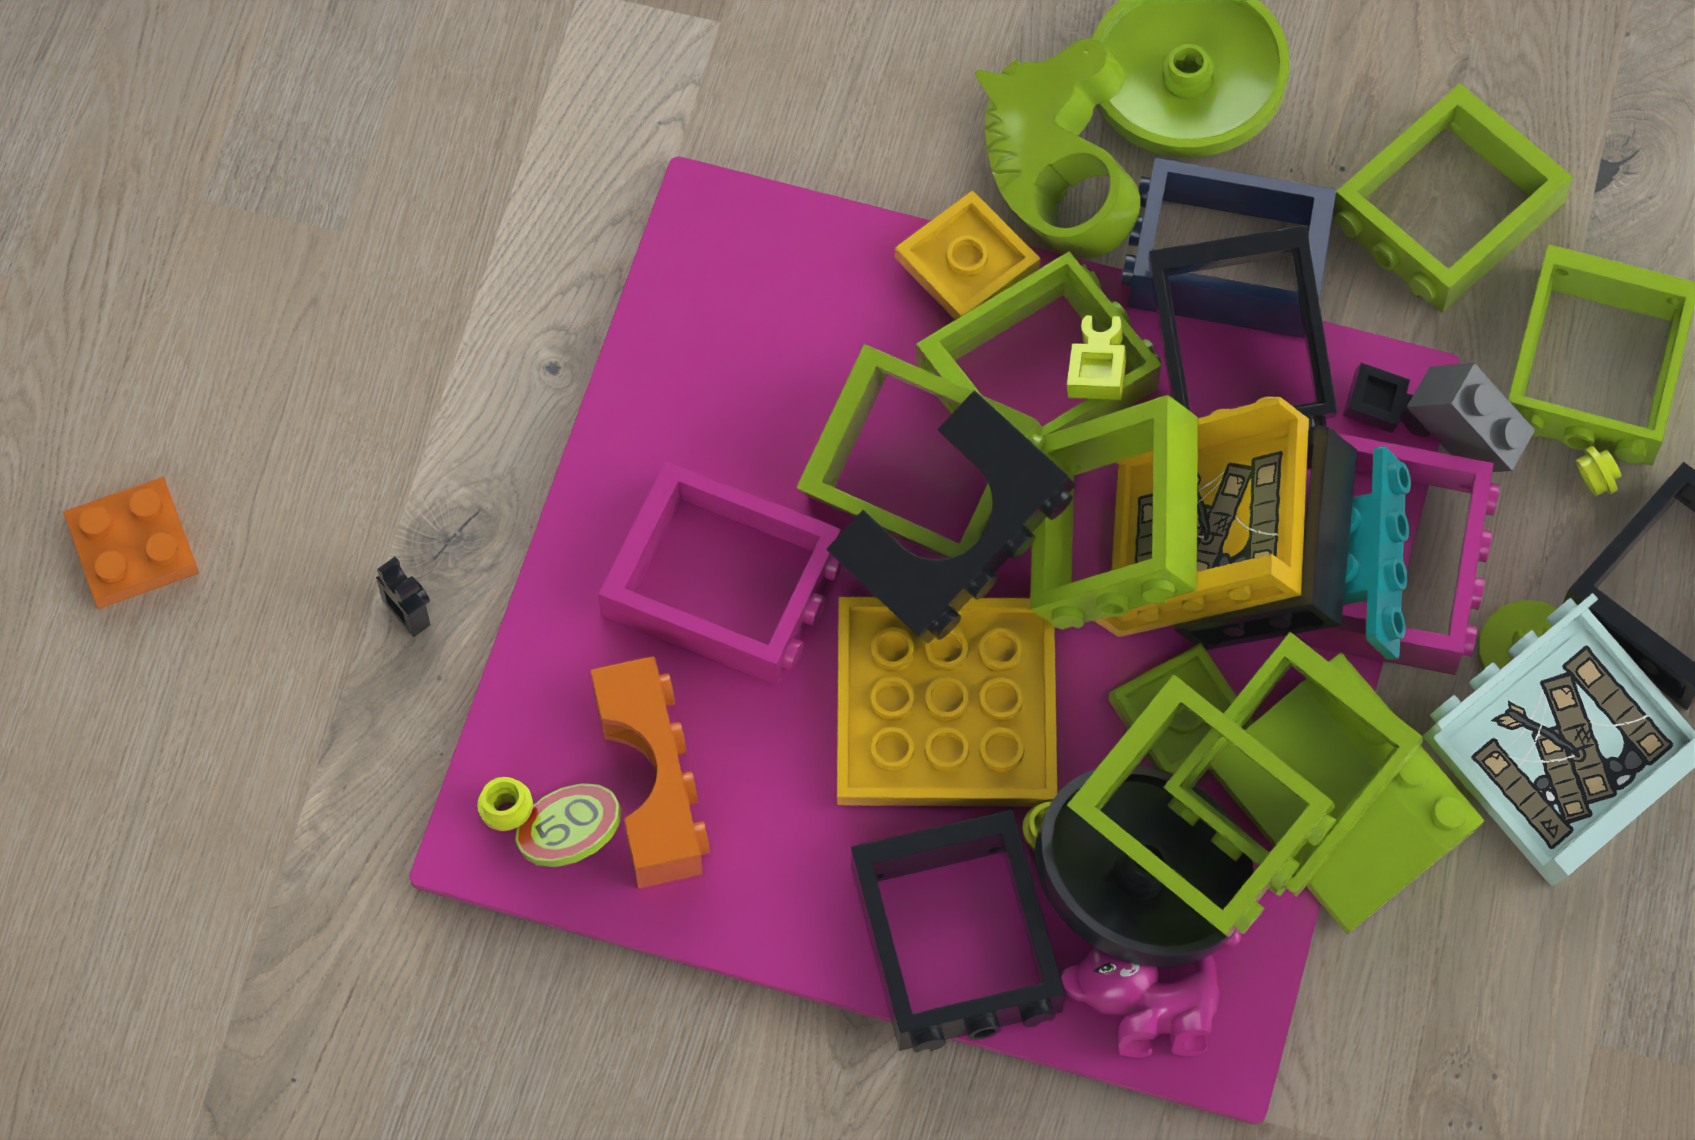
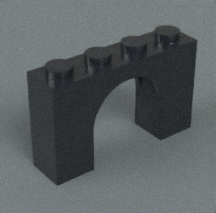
[826,390,1076,644]

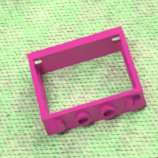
[1270,433,1500,675]

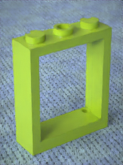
[1332,83,1573,313]
[1507,244,1695,466]
[915,251,1162,436]
[796,344,1045,559]
[1030,395,1198,630]
[1163,632,1423,897]
[1067,674,1336,938]

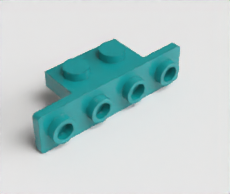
[1343,446,1411,660]

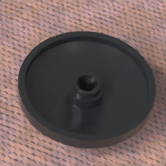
[1035,765,1254,967]

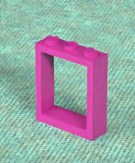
[598,461,842,686]

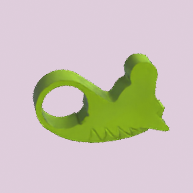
[975,38,1141,259]

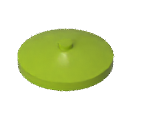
[1092,0,1290,158]

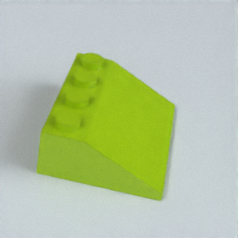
[1208,653,1485,935]

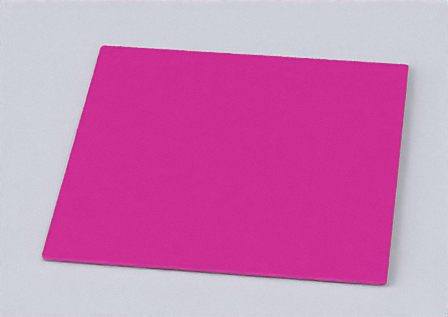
[409,156,1460,1125]

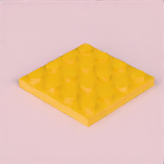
[837,597,1057,807]

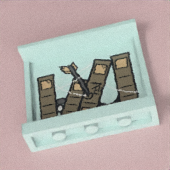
[1423,593,1695,887]

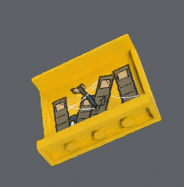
[1094,397,1309,637]

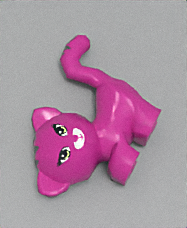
[1060,930,1241,1058]

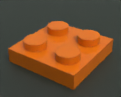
[63,476,199,609]

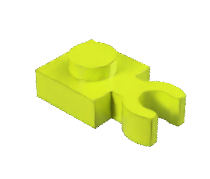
[1067,315,1126,400]

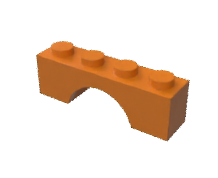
[590,656,710,889]

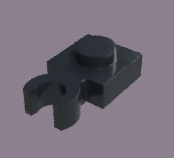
[1343,362,1431,437]
[376,556,430,637]

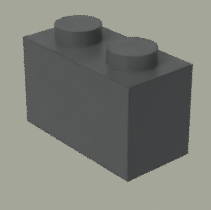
[1407,363,1535,472]

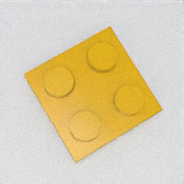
[894,190,1040,320]

